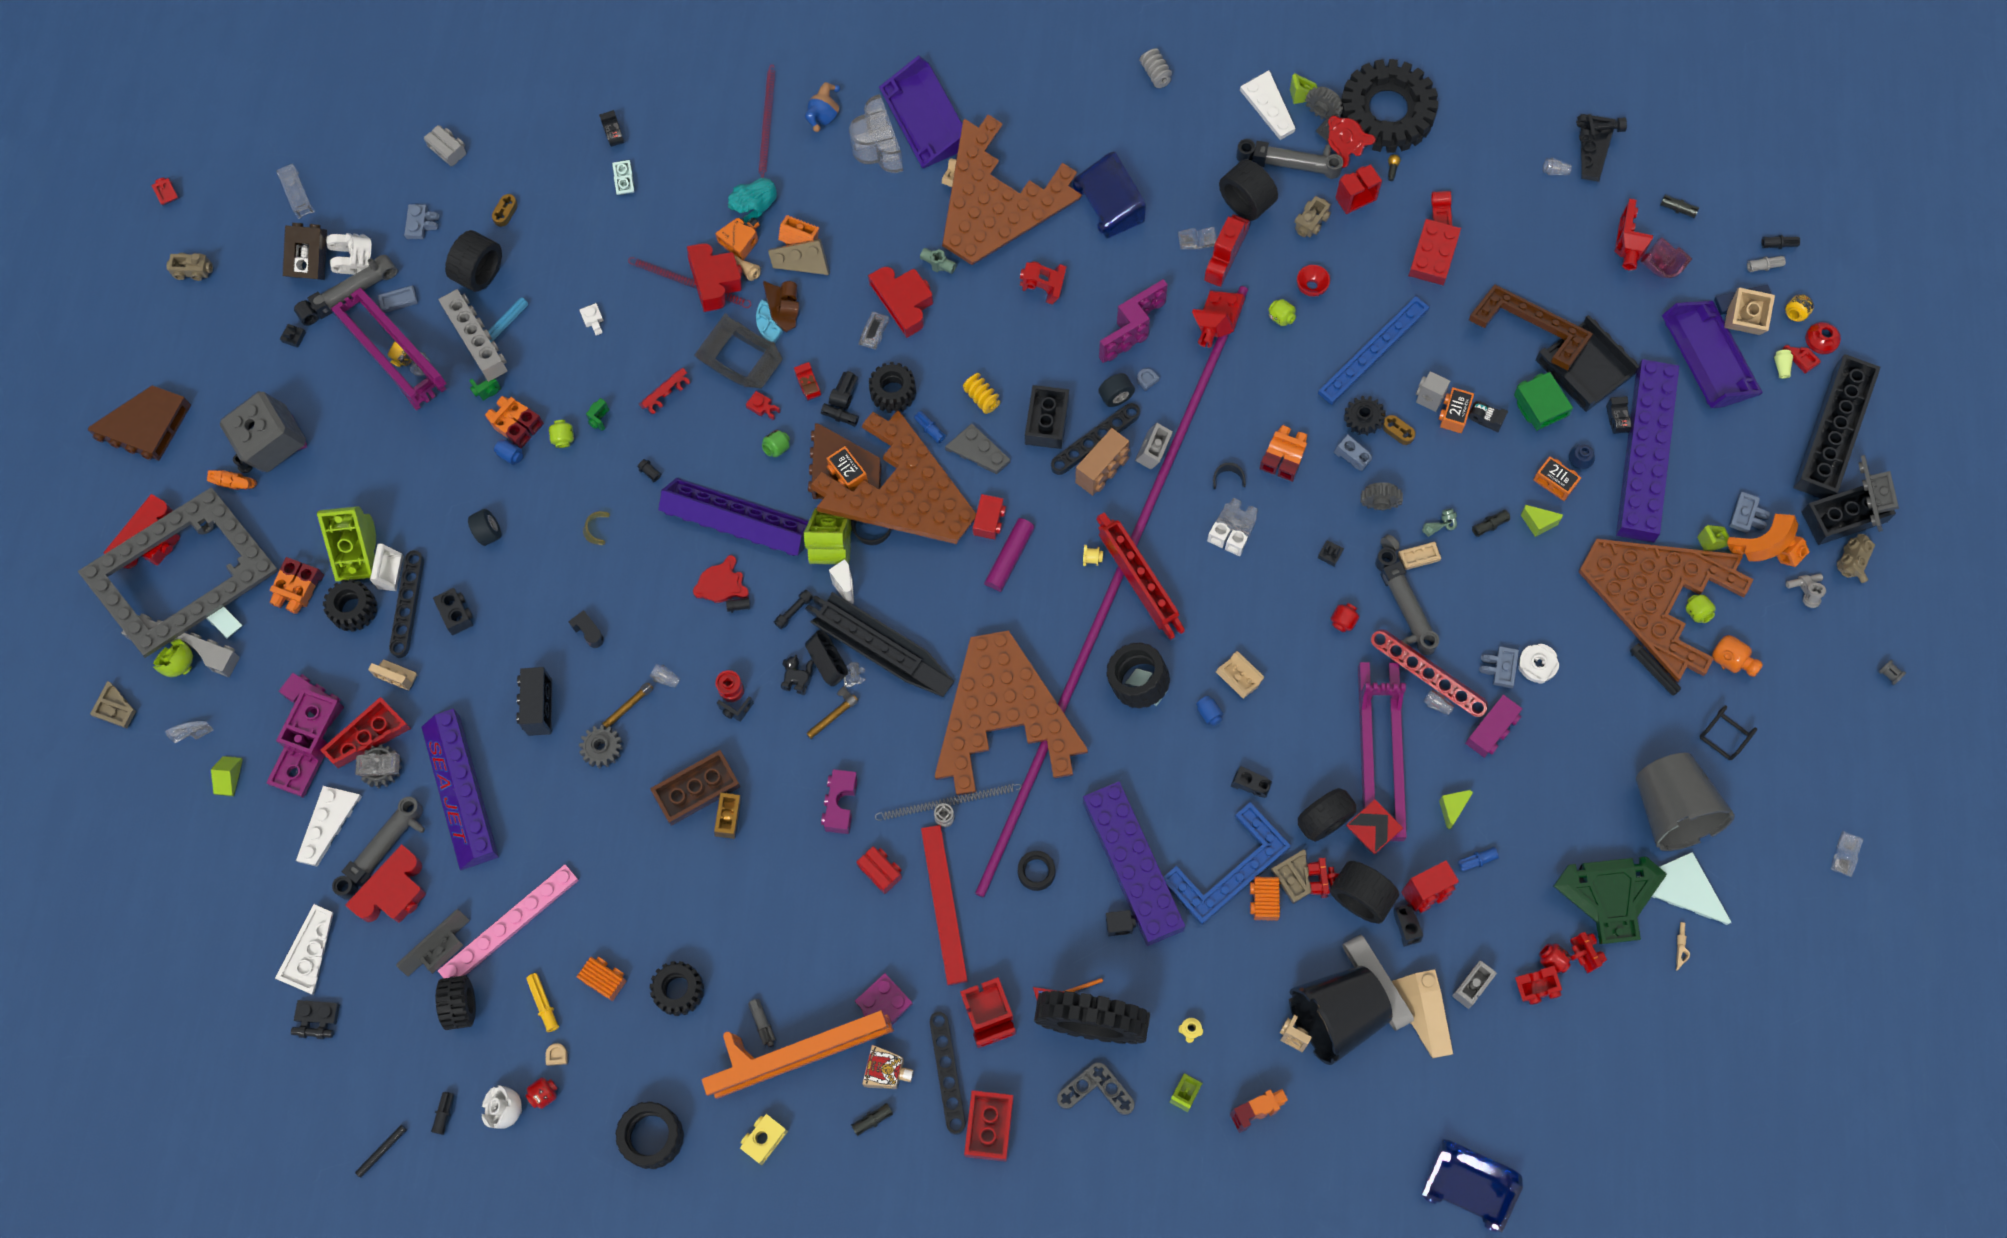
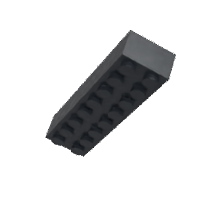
[1793,354,1881,499]

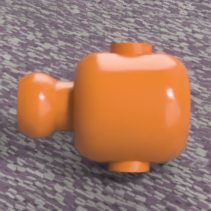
[1712,635,1763,677]

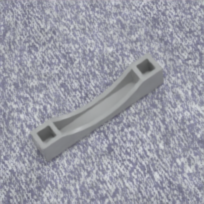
[121,614,240,677]

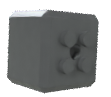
[220,391,306,472]

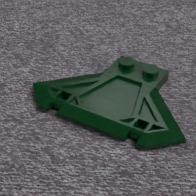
[1553,857,1667,944]

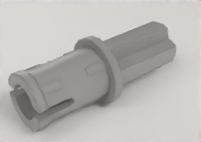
[1747,256,1786,272]

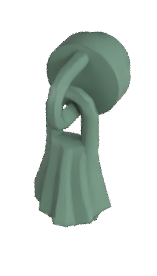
[1422,508,1457,537]

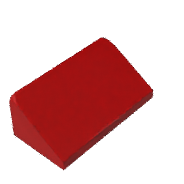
[973,1021,1016,1048]

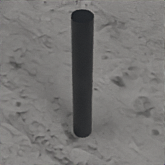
[355,1125,407,1178]

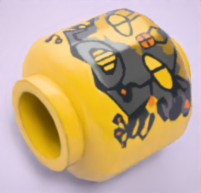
[1785,294,1814,322]
[387,341,412,368]

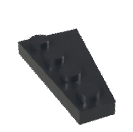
[1580,114,1616,182]

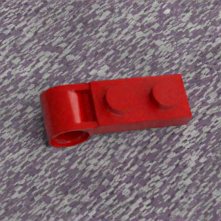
[1431,191,1452,226]

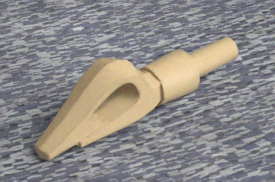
[1676,922,1690,971]

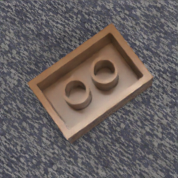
[1075,428,1130,496]

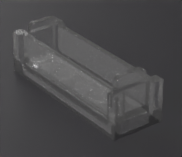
[276,164,315,219]

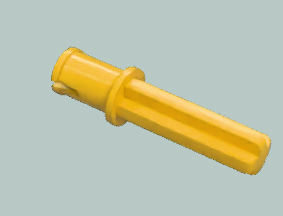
[526,973,559,1032]

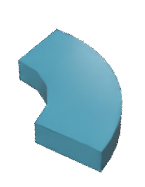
[756,300,783,346]

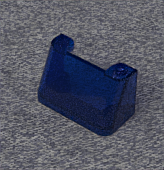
[1073,151,1146,239]
[1422,1139,1523,1232]

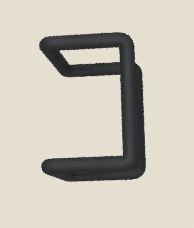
[1699,705,1757,760]

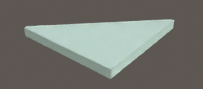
[1637,852,1731,925]

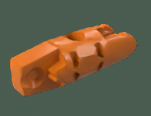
[207,470,257,490]

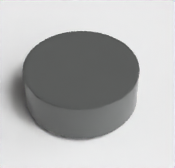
[1381,534,1399,552]

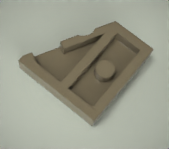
[90,681,136,729]
[1271,849,1311,904]

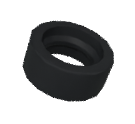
[1018,851,1055,891]

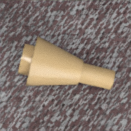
[735,256,761,281]

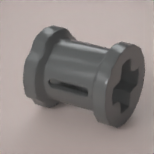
[1879,660,1906,685]

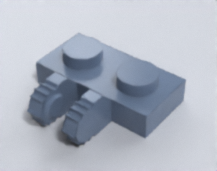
[404,204,439,239]
[1729,492,1770,533]
[1479,646,1519,688]

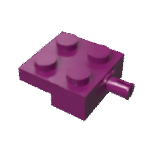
[855,973,913,1025]

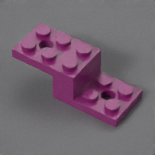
[1099,279,1168,363]
[266,688,340,798]

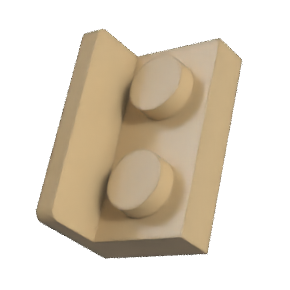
[368,660,417,691]
[1280,1014,1312,1053]

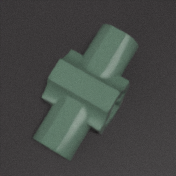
[920,248,957,274]

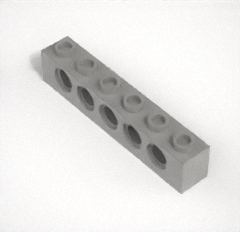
[438,289,507,382]

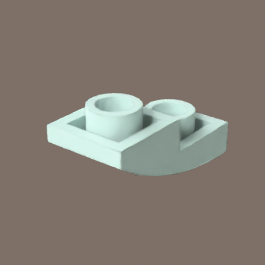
[612,160,635,195]
[206,607,242,639]

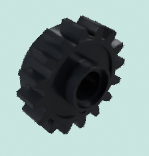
[1344,396,1385,436]

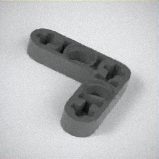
[1057,1063,1135,1115]

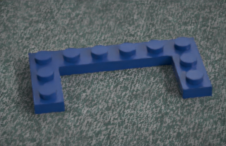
[1163,802,1291,925]

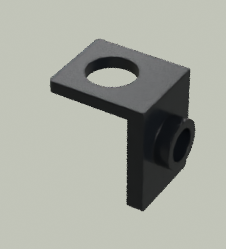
[717,696,754,722]

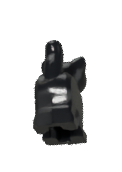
[781,655,814,695]

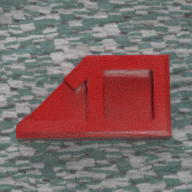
[1782,345,1821,374]

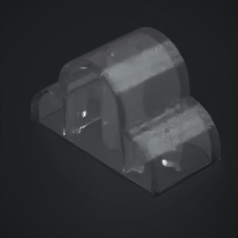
[849,94,903,173]

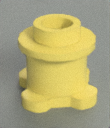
[1083,545,1103,566]
[1178,1018,1203,1043]

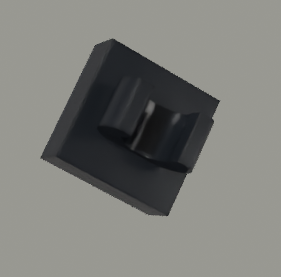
[280,324,306,347]
[1318,540,1344,567]

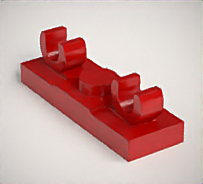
[639,368,690,414]

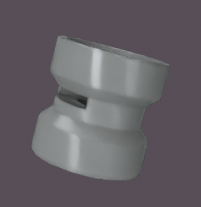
[934,803,954,828]

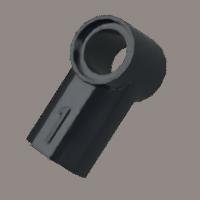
[829,371,858,409]

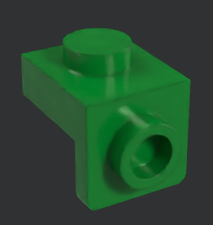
[469,379,501,401]
[586,398,609,431]

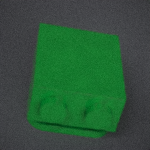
[1514,372,1573,431]

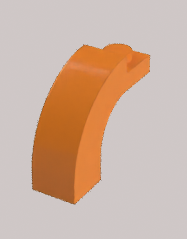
[1727,514,1798,562]

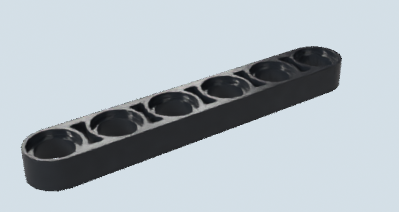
[1051,403,1140,475]
[389,550,424,658]
[930,1012,965,1135]

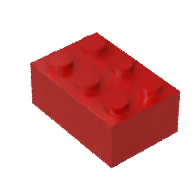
[1408,219,1461,286]
[1401,860,1459,913]
[964,1090,1014,1162]

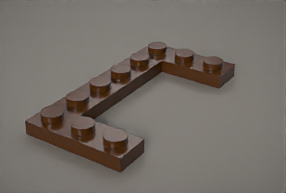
[1469,285,1593,371]

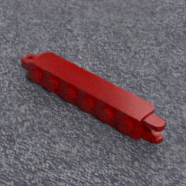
[1096,512,1185,640]

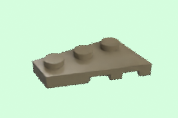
[768,239,830,275]

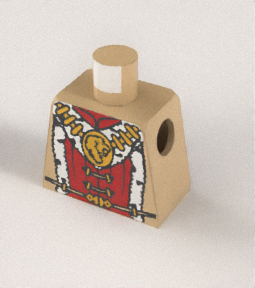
[863,1045,914,1089]

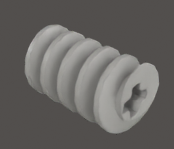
[1139,48,1172,88]

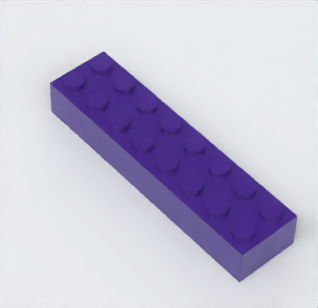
[1083,781,1185,947]

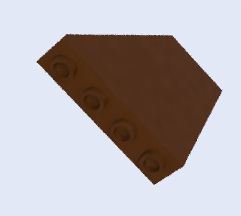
[88,385,191,461]
[808,423,881,499]

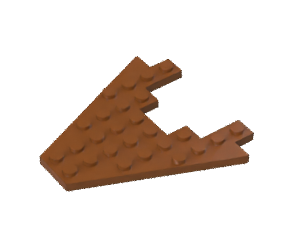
[942,114,1082,265]
[811,410,976,544]
[1579,539,1754,682]
[935,630,1088,796]

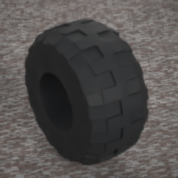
[1298,788,1357,842]

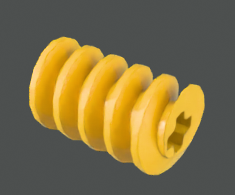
[963,373,1000,414]

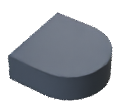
[1137,369,1160,391]

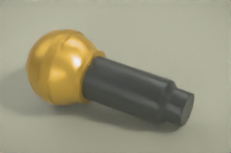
[1388,154,1401,181]

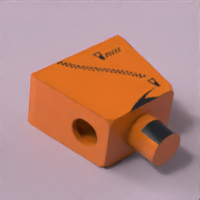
[715,218,760,260]

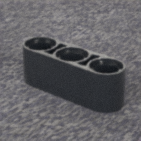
[805,630,848,687]

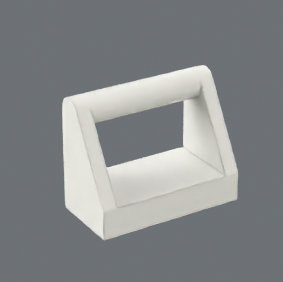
[370,544,404,591]
[829,559,854,604]

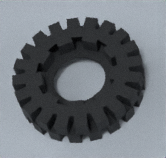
[1340,59,1438,153]
[1034,991,1150,1044]

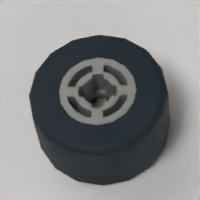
[1099,373,1135,407]
[468,509,501,546]

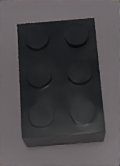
[1025,385,1069,449]
[516,667,552,736]

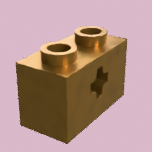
[714,793,741,839]

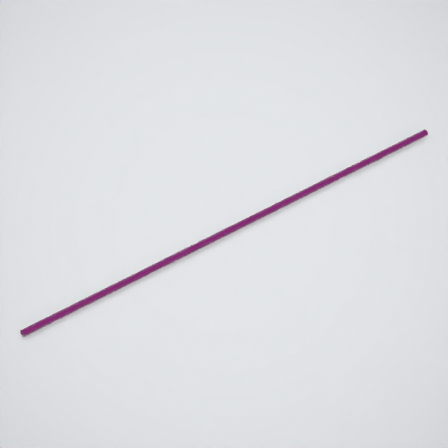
[975,286,1248,898]

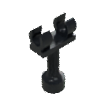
[1576,114,1627,142]

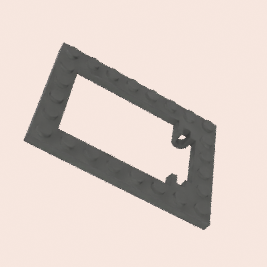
[78,487,278,658]

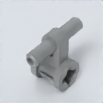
[1786,573,1826,608]

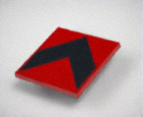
[1346,799,1403,855]

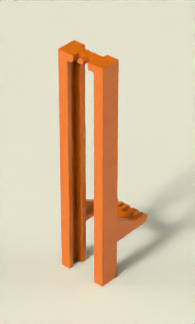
[702,1010,894,1099]

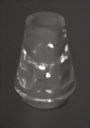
[1543,157,1572,175]
[650,664,680,688]
[1424,689,1455,715]

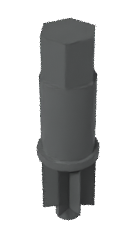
[748,999,776,1047]

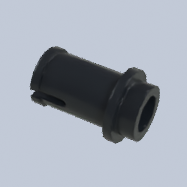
[233,454,252,473]
[637,459,662,482]
[726,597,750,613]

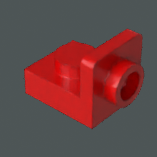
[151,177,179,206]

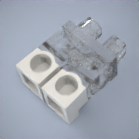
[1207,498,1258,556]

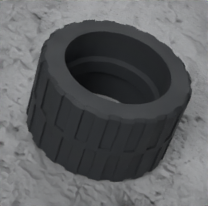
[1219,160,1278,221]
[445,230,502,292]
[1106,642,1170,708]
[1330,861,1400,924]
[615,1102,684,1169]

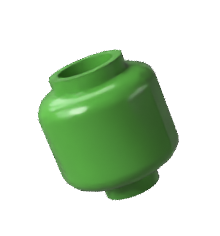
[762,430,790,457]

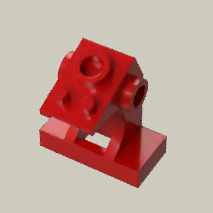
[1020,262,1066,305]

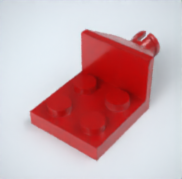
[1614,198,1653,271]
[1192,291,1245,348]

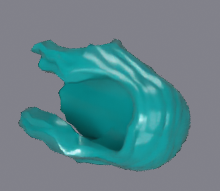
[728,178,777,223]

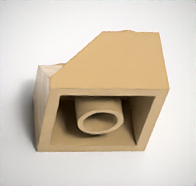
[1724,288,1775,335]

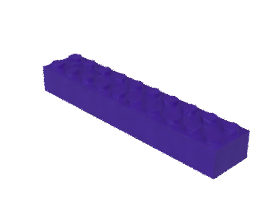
[1616,359,1679,543]

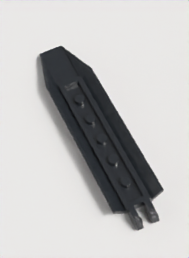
[805,592,954,697]

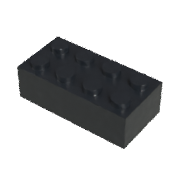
[1801,486,1896,545]

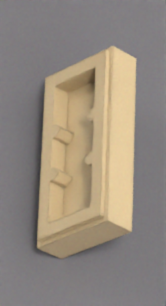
[1398,542,1441,570]

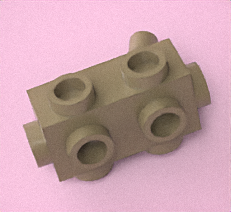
[1294,196,1331,238]
[166,253,213,281]
[1837,534,1875,583]

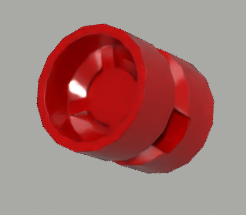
[715,670,744,703]

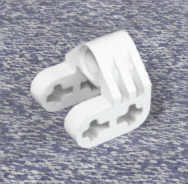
[326,233,371,275]

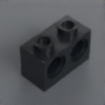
[433,588,473,636]

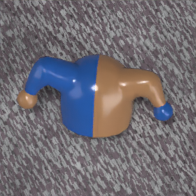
[805,82,840,132]

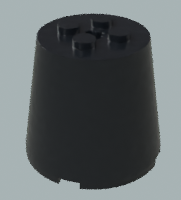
[1289,966,1393,1065]

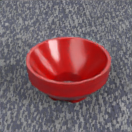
[1297,265,1330,297]
[1805,322,1841,354]

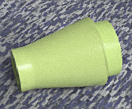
[1774,350,1793,379]

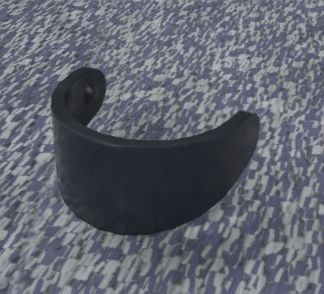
[1213,462,1246,490]

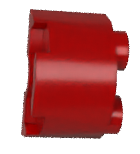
[1515,966,1562,1005]

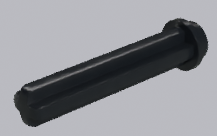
[1630,643,1681,696]

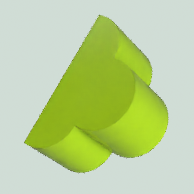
[317,506,376,581]
[804,508,852,565]

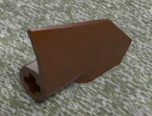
[763,281,799,332]

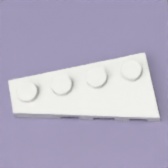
[1240,70,1295,140]
[296,786,362,867]
[275,904,334,995]

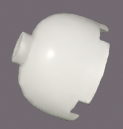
[482,1086,522,1129]

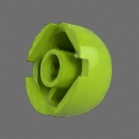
[153,639,193,677]

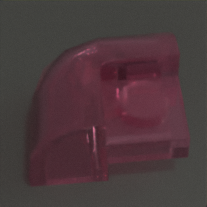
[1640,237,1692,278]

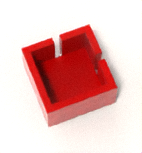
[1335,164,1382,214]
[960,977,1013,1034]

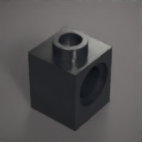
[1106,910,1136,937]

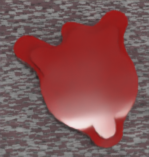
[1328,116,1376,168]
[693,555,749,603]

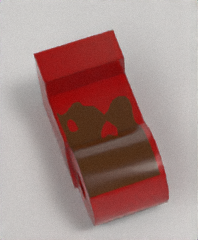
[794,362,821,401]

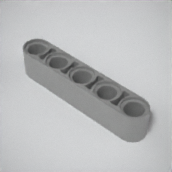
[1342,934,1414,1031]

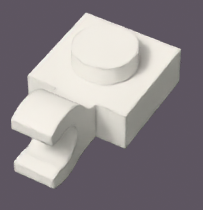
[580,303,603,336]

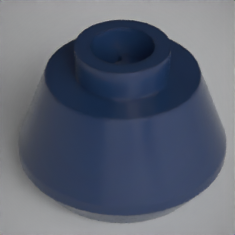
[1569,444,1595,469]

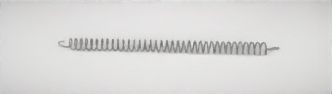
[875,784,1022,821]

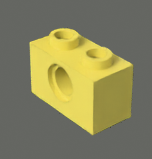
[740,1114,788,1165]

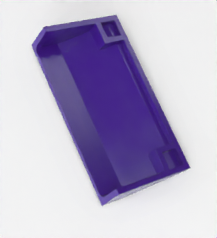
[879,55,962,169]
[1662,301,1763,408]

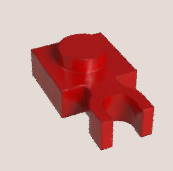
[746,391,780,420]

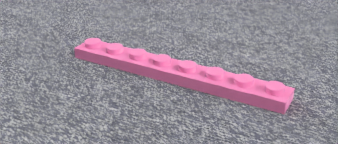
[438,865,579,978]

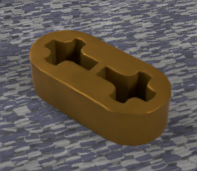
[492,194,518,227]
[1382,415,1415,445]

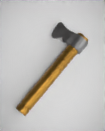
[602,683,653,728]
[806,686,858,739]

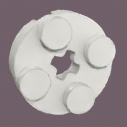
[1518,644,1559,684]

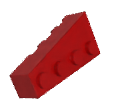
[320,697,411,769]

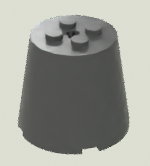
[1636,753,1735,851]

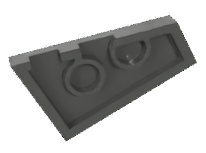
[945,424,1010,474]

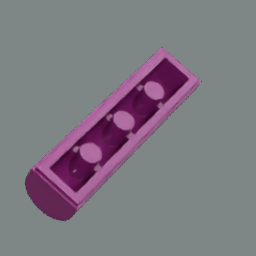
[984,518,1035,592]

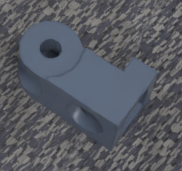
[1333,435,1372,471]

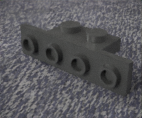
[1858,455,1899,532]
[396,909,470,977]

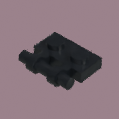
[291,1000,340,1039]

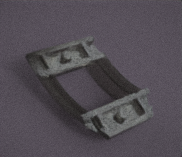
[694,313,783,388]

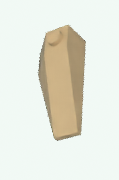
[1392,969,1453,1059]

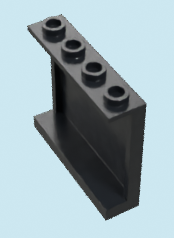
[1536,315,1639,412]

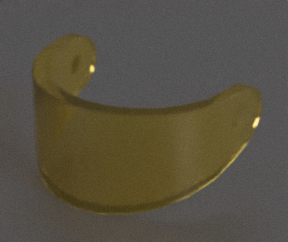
[583,511,610,545]

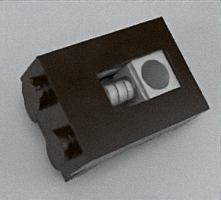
[283,222,327,280]

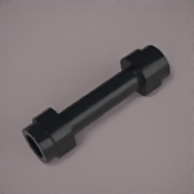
[774,589,813,630]

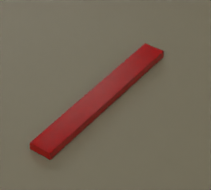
[921,825,968,985]

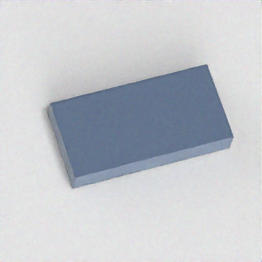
[378,285,418,313]

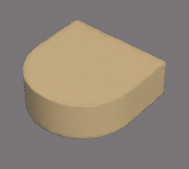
[546,1043,568,1066]

